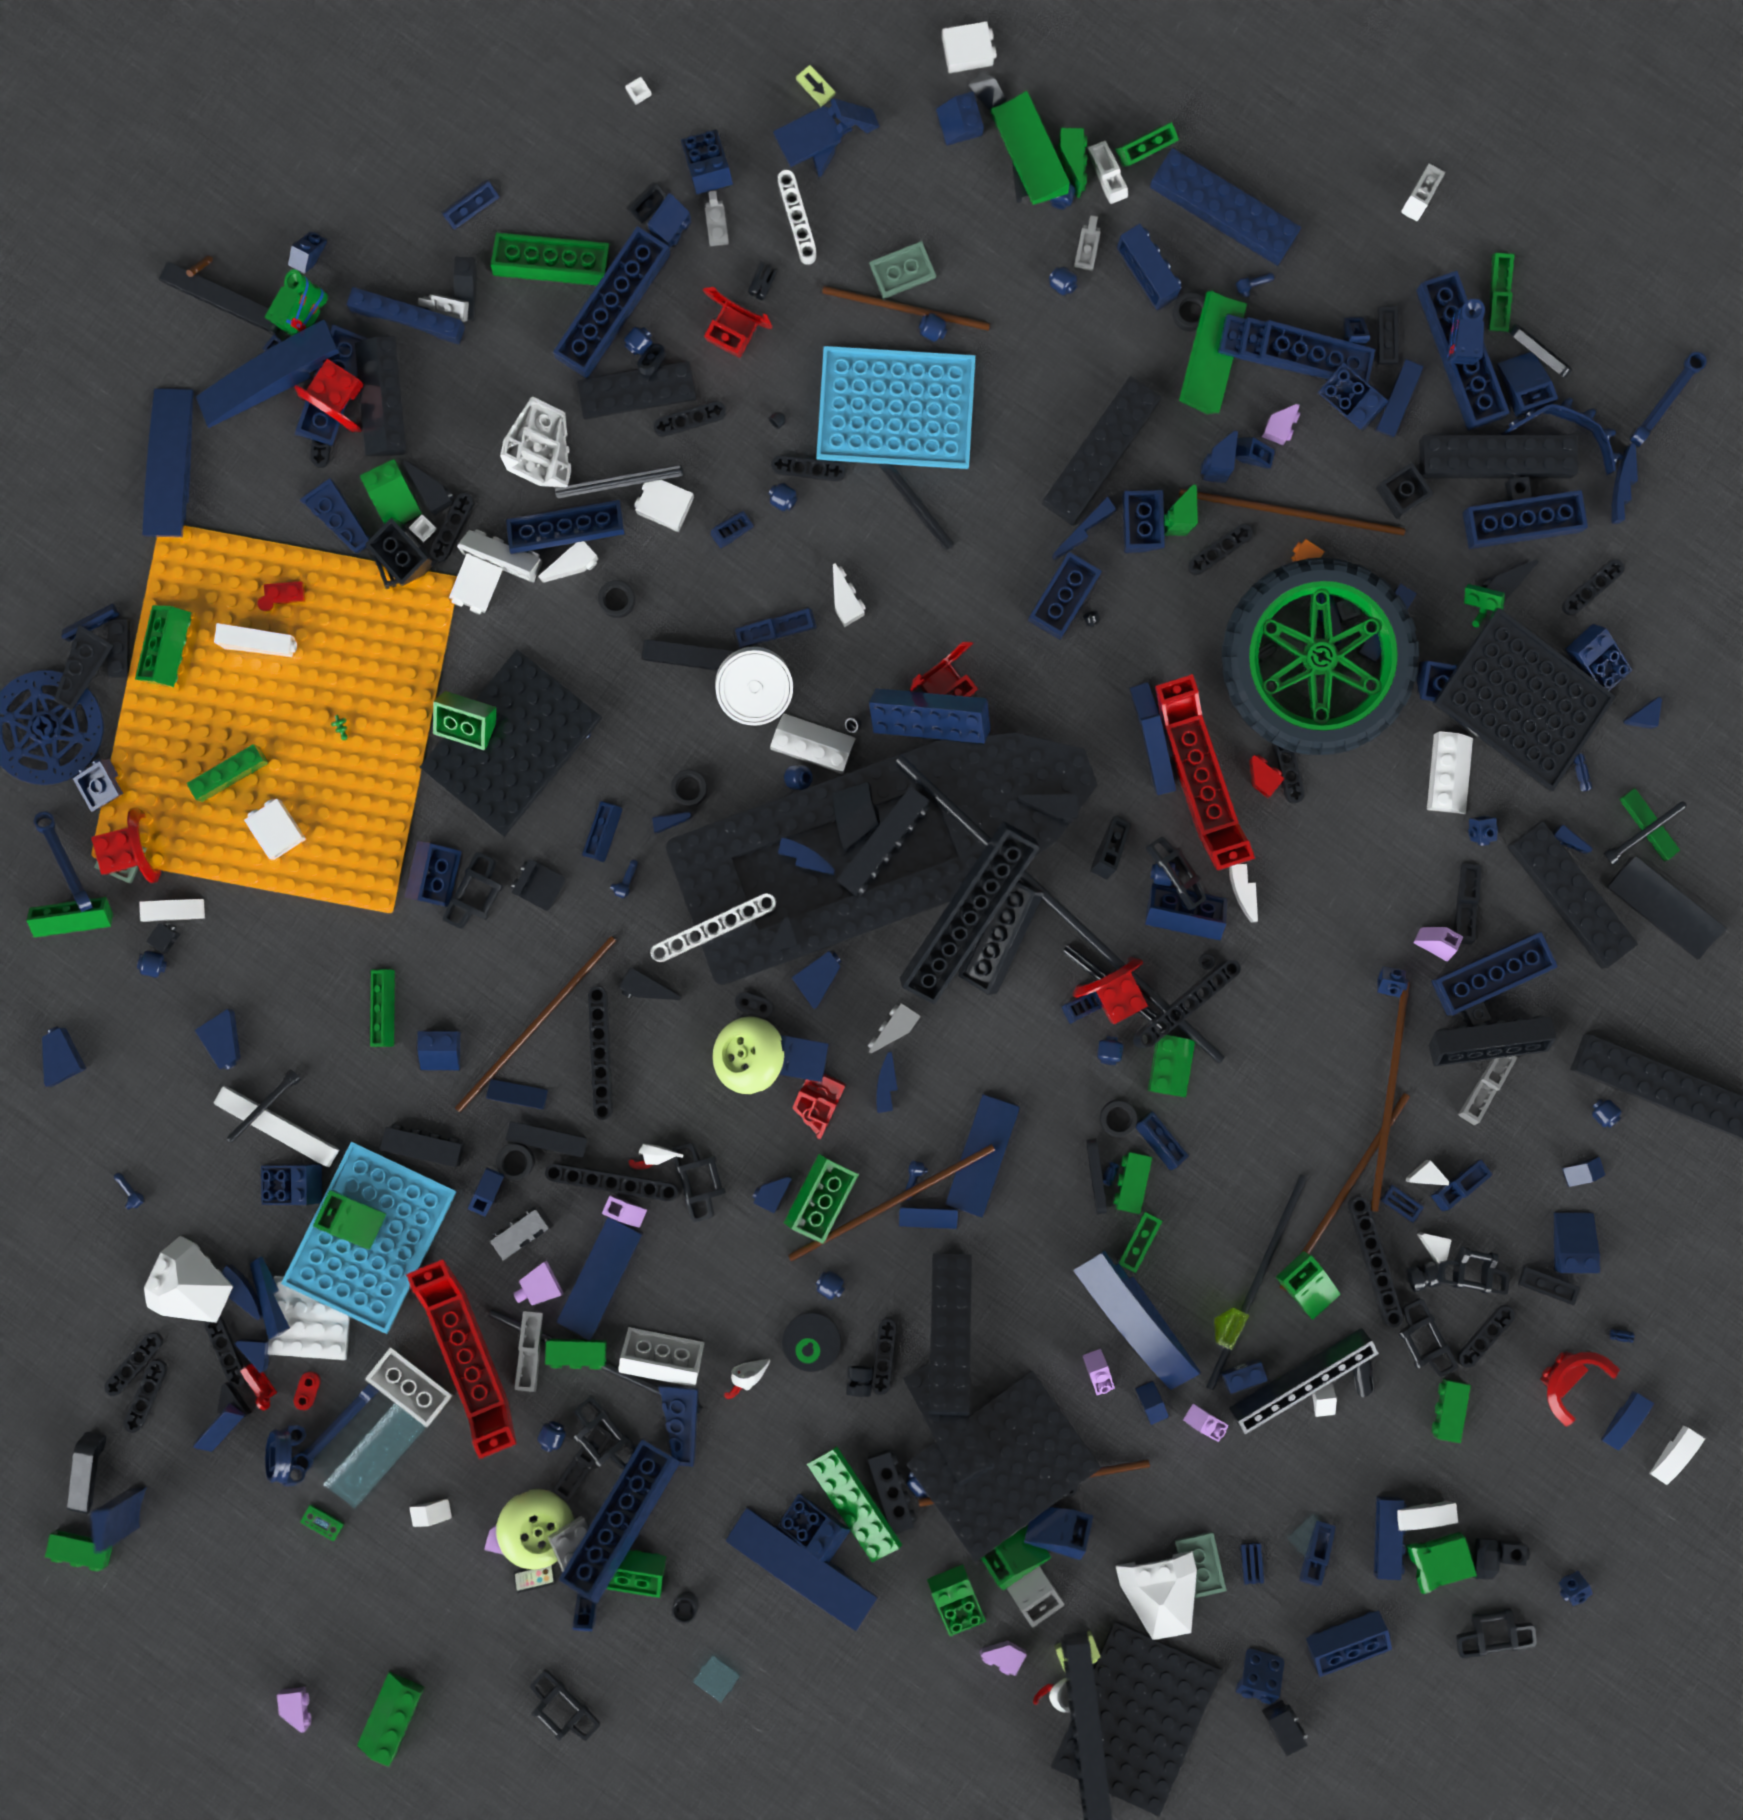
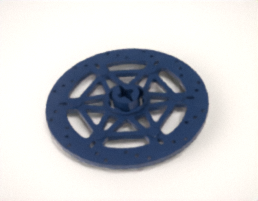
[0,670,103,785]

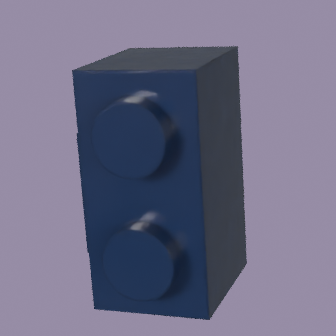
[1221,1359,1268,1394]

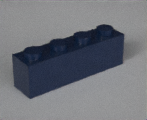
[1374,1496,1407,1580]

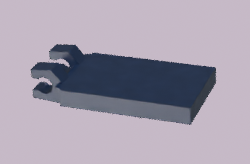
[773,106,852,168]

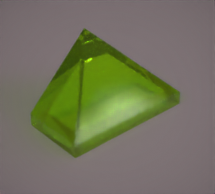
[1214,1307,1249,1350]

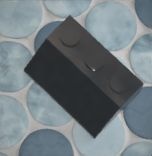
[365,518,436,586]

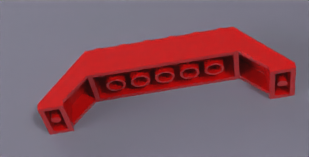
[1155,674,1255,871]
[406,1259,517,1459]

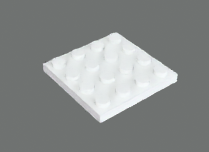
[268,1276,350,1360]

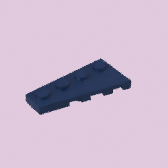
[300,479,370,554]
[659,1385,698,1467]

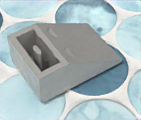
[868,1003,920,1053]
[1007,1566,1065,1628]

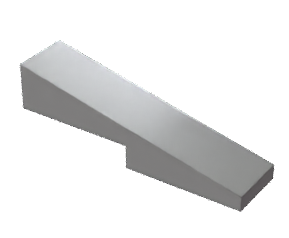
[1458,1056,1517,1125]
[514,1311,543,1392]

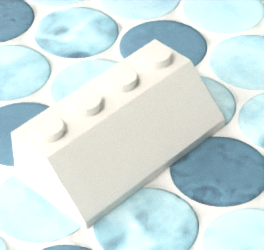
[457,529,543,583]
[770,713,856,774]
[1427,731,1473,814]
[619,1327,705,1387]
[365,1347,453,1427]

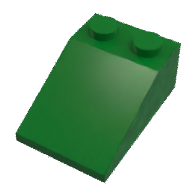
[359,459,423,524]

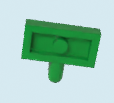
[1464,584,1505,627]

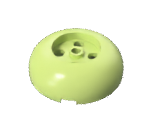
[713,1016,784,1094]
[496,1489,574,1569]

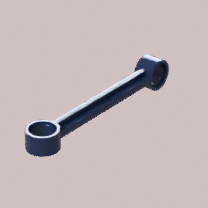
[1629,352,1707,447]
[34,811,93,912]
[291,1384,379,1472]

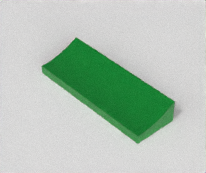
[991,91,1070,205]
[491,233,610,286]
[1179,291,1247,414]

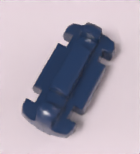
[1103,1162,1119,1186]
[1609,1329,1635,1343]

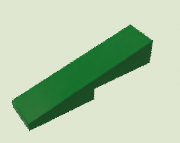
[1489,253,1515,332]

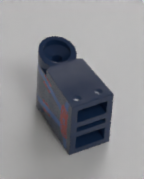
[1446,299,1485,365]

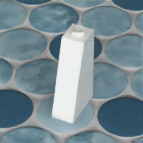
[214,623,297,657]

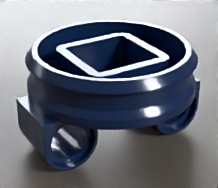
[265,1426,306,1486]

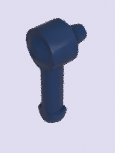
[1235,273,1274,298]
[610,860,638,899]
[905,1161,928,1200]
[114,1172,145,1210]

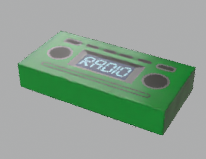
[300,1504,345,1542]

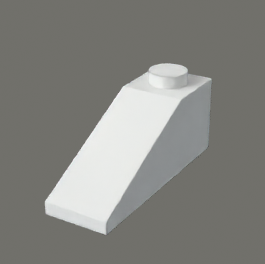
[1401,164,1445,221]
[538,541,598,583]

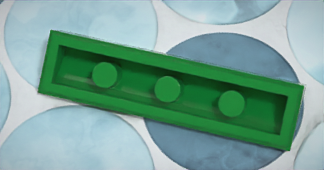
[1619,788,1680,861]
[370,969,395,1047]

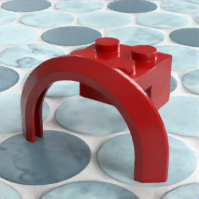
[703,287,773,358]
[294,359,364,432]
[910,642,978,697]
[91,808,161,883]
[1073,957,1148,1024]
[1540,1351,1620,1427]

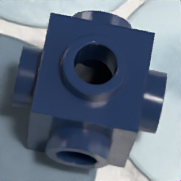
[1468,815,1498,846]
[1377,966,1408,997]
[1559,1571,1593,1606]

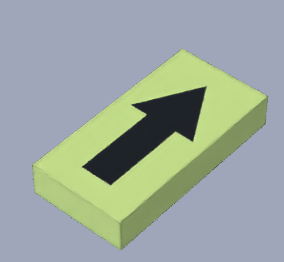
[796,65,835,107]

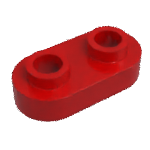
[293,1371,321,1411]

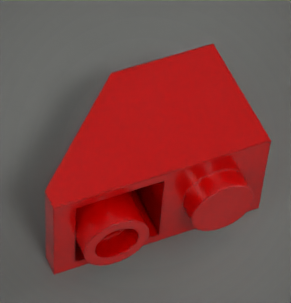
[1249,755,1285,798]

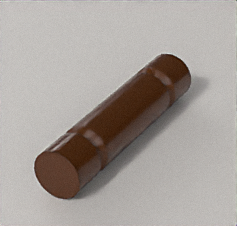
[186,255,213,277]

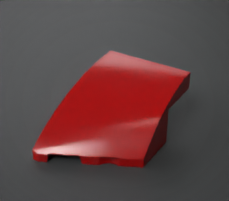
[792,1074,846,1140]

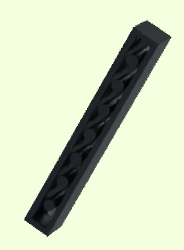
[1229,1328,1379,1434]

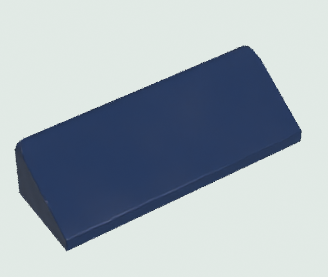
[441,180,500,230]
[61,603,120,642]
[582,801,623,862]
[486,1079,548,1109]
[1135,1111,1189,1170]
[899,1207,958,1229]
[193,1403,245,1452]

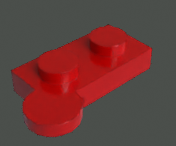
[257,581,305,612]
[240,1363,277,1410]

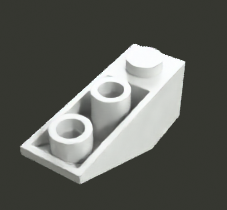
[833,563,866,627]

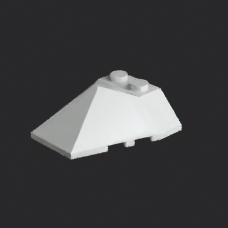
[500,396,571,487]
[144,1236,233,1322]
[1116,1551,1197,1640]

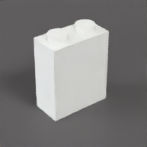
[942,22,996,73]
[634,480,694,532]
[449,554,503,614]
[244,799,306,860]

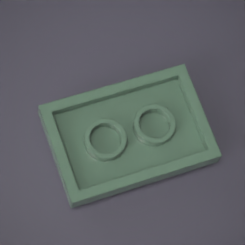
[869,241,936,299]
[1174,1532,1227,1598]

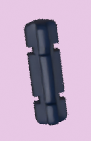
[1573,754,1592,791]

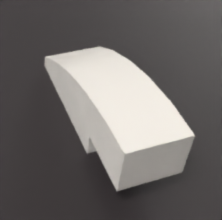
[1088,141,1128,204]
[1229,864,1258,922]
[139,899,205,922]
[1650,1426,1705,1485]
[1397,1501,1458,1530]

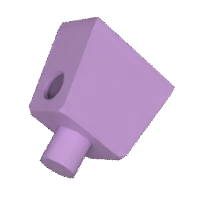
[513,1260,564,1305]

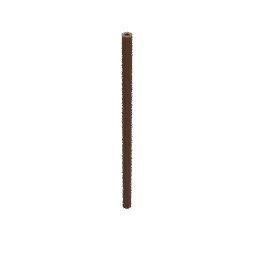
[822,286,990,331]

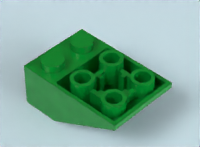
[1058,128,1087,198]
[313,1190,387,1250]
[1275,1251,1341,1320]
[981,1525,1052,1591]
[927,1564,986,1636]

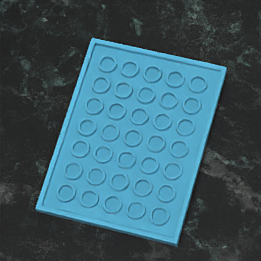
[816,346,976,469]
[281,1142,457,1334]

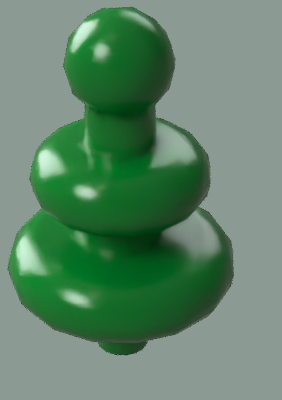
[331,715,348,740]

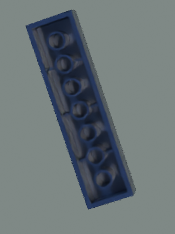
[1150,148,1302,266]
[553,226,671,379]
[1416,271,1510,431]
[558,1440,680,1603]

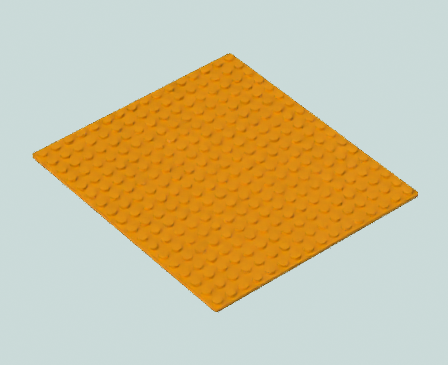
[91,525,457,913]

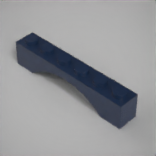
[346,287,465,345]

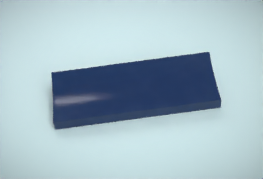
[294,324,368,446]
[506,500,625,554]
[945,1094,1020,1218]
[556,1217,643,1341]
[91,1487,147,1553]

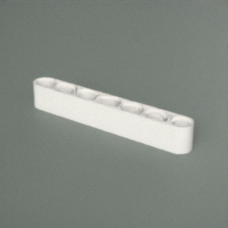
[651,894,776,962]
[214,1085,339,1167]

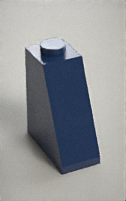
[792,951,842,1009]
[195,1009,241,1070]
[42,1026,87,1087]

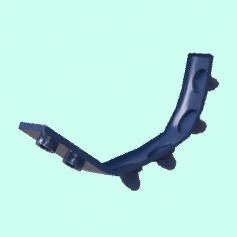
[1501,398,1624,476]

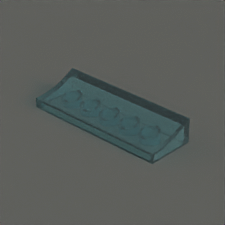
[323,1403,426,1509]

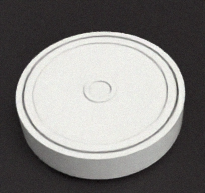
[715,647,793,725]

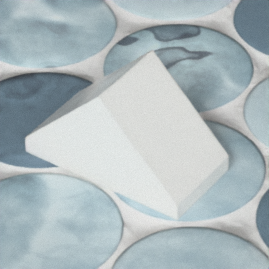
[1406,1160,1449,1185]
[1417,1232,1451,1267]
[1312,1382,1336,1417]
[409,1498,452,1527]

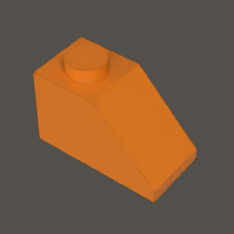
[1292,539,1325,562]

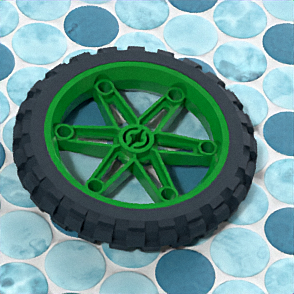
[1221,557,1419,755]

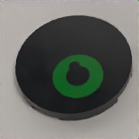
[782,1313,841,1372]

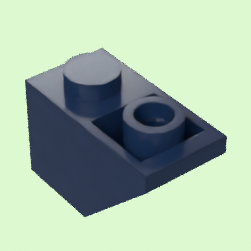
[288,231,327,273]
[468,1167,504,1217]

